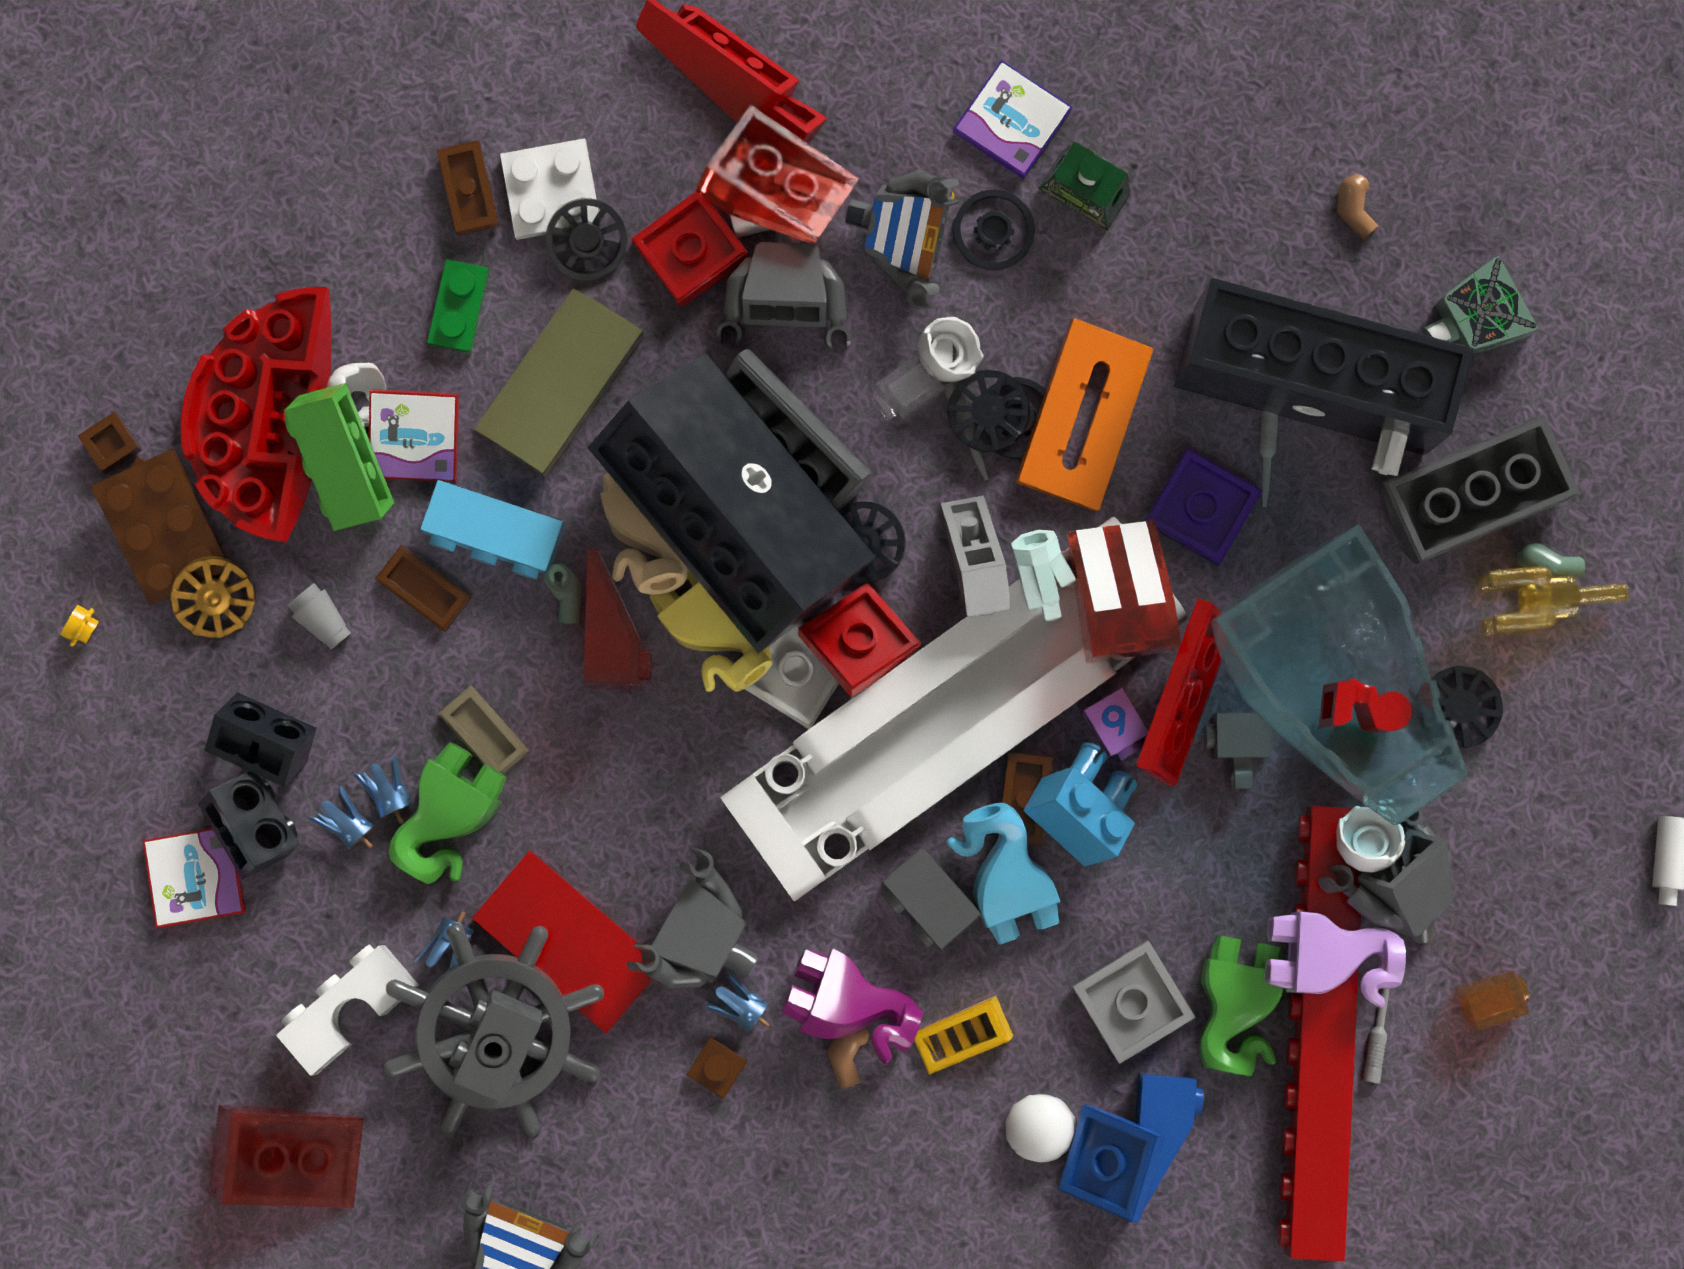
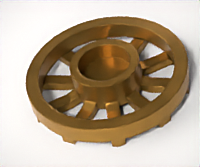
[170,556,255,638]

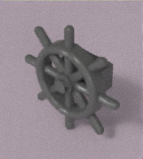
[383,924,604,1137]

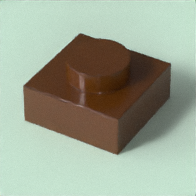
[77,411,142,474]
[686,1037,748,1099]

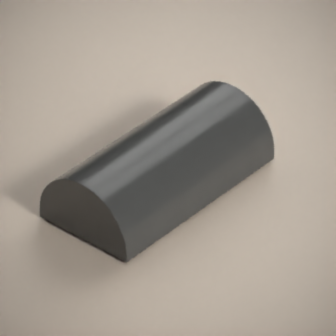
[723,349,873,512]
[1381,415,1581,564]

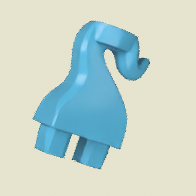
[947,803,1060,944]

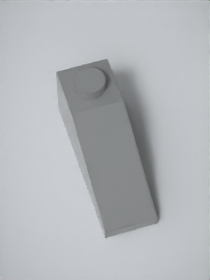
[941,495,1011,617]

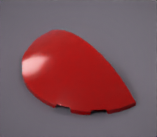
[181,287,332,543]

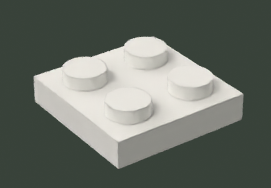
[500,138,601,240]

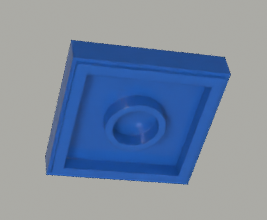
[1058,1105,1165,1223]

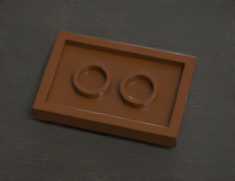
[90,448,228,605]

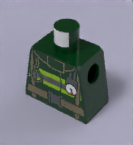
[1038,142,1130,231]

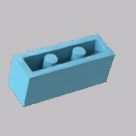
[420,480,566,580]

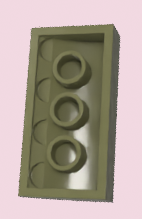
[474,288,644,478]

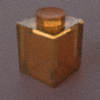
[1455,970,1530,1031]

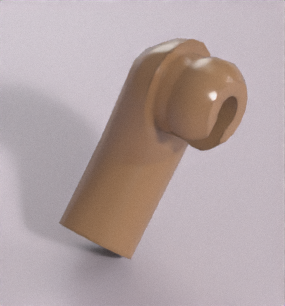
[1336,174,1379,241]
[828,1027,869,1089]

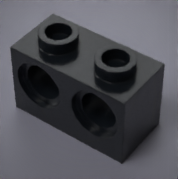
[204,692,317,787]
[198,771,299,880]

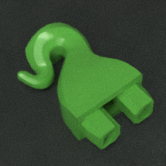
[389,743,507,884]
[1199,935,1283,1076]

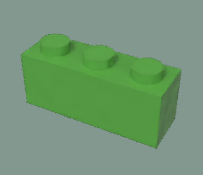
[284,383,394,531]

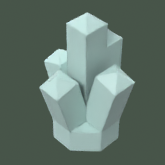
[1011,530,1076,621]

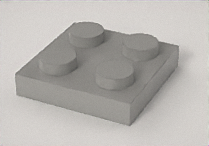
[1071,941,1195,1064]

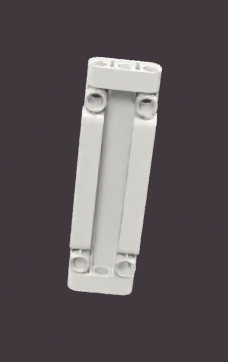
[720,517,1188,902]

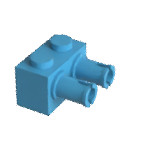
[1023,742,1137,867]

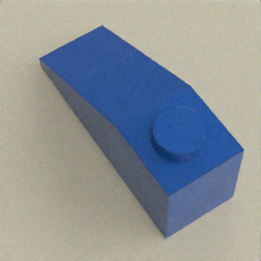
[1135,1073,1203,1210]

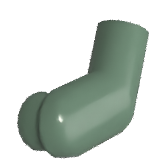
[1517,543,1585,578]
[544,563,582,625]

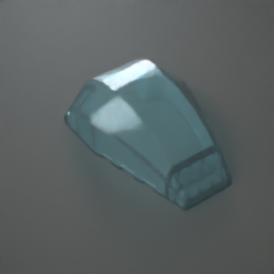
[1212,524,1469,825]

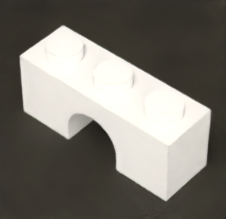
[276,945,419,1076]

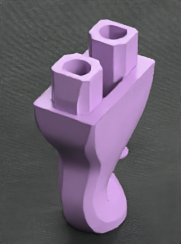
[1264,912,1406,1008]

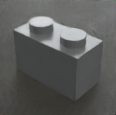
[881,847,981,950]

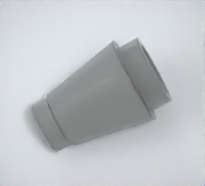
[287,583,351,650]

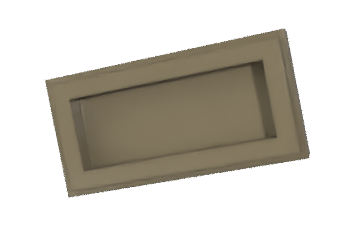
[438,685,530,774]

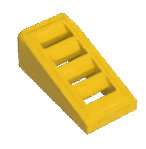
[914,995,1013,1075]

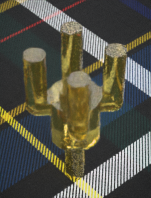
[1477,566,1629,637]

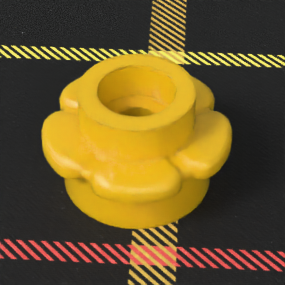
[60,604,99,647]

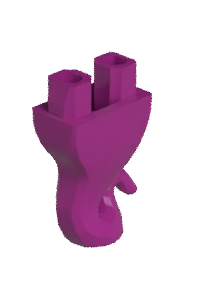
[781,949,923,1064]

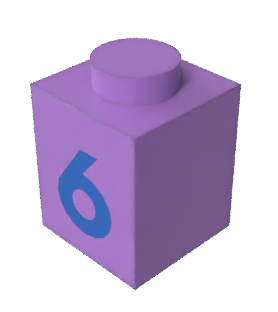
[1081,688,1148,761]

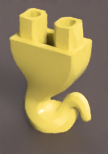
[649,571,772,692]

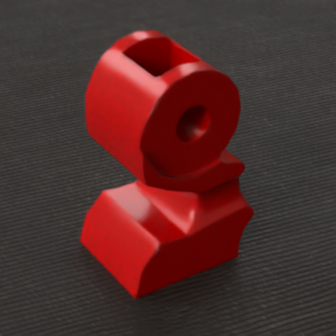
[1318,678,1412,734]

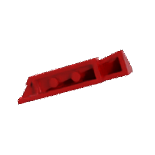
[636,0,827,167]

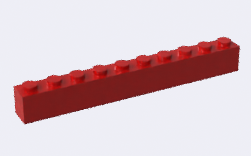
[1277,806,1363,1262]

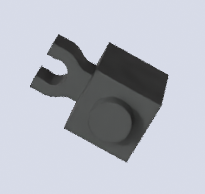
[1204,713,1271,790]

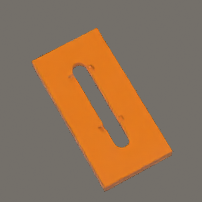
[1015,318,1154,512]

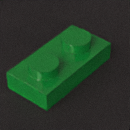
[427,259,490,354]

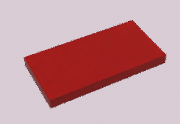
[1136,598,1235,787]
[472,850,653,1034]

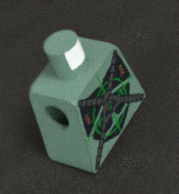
[1423,256,1538,355]

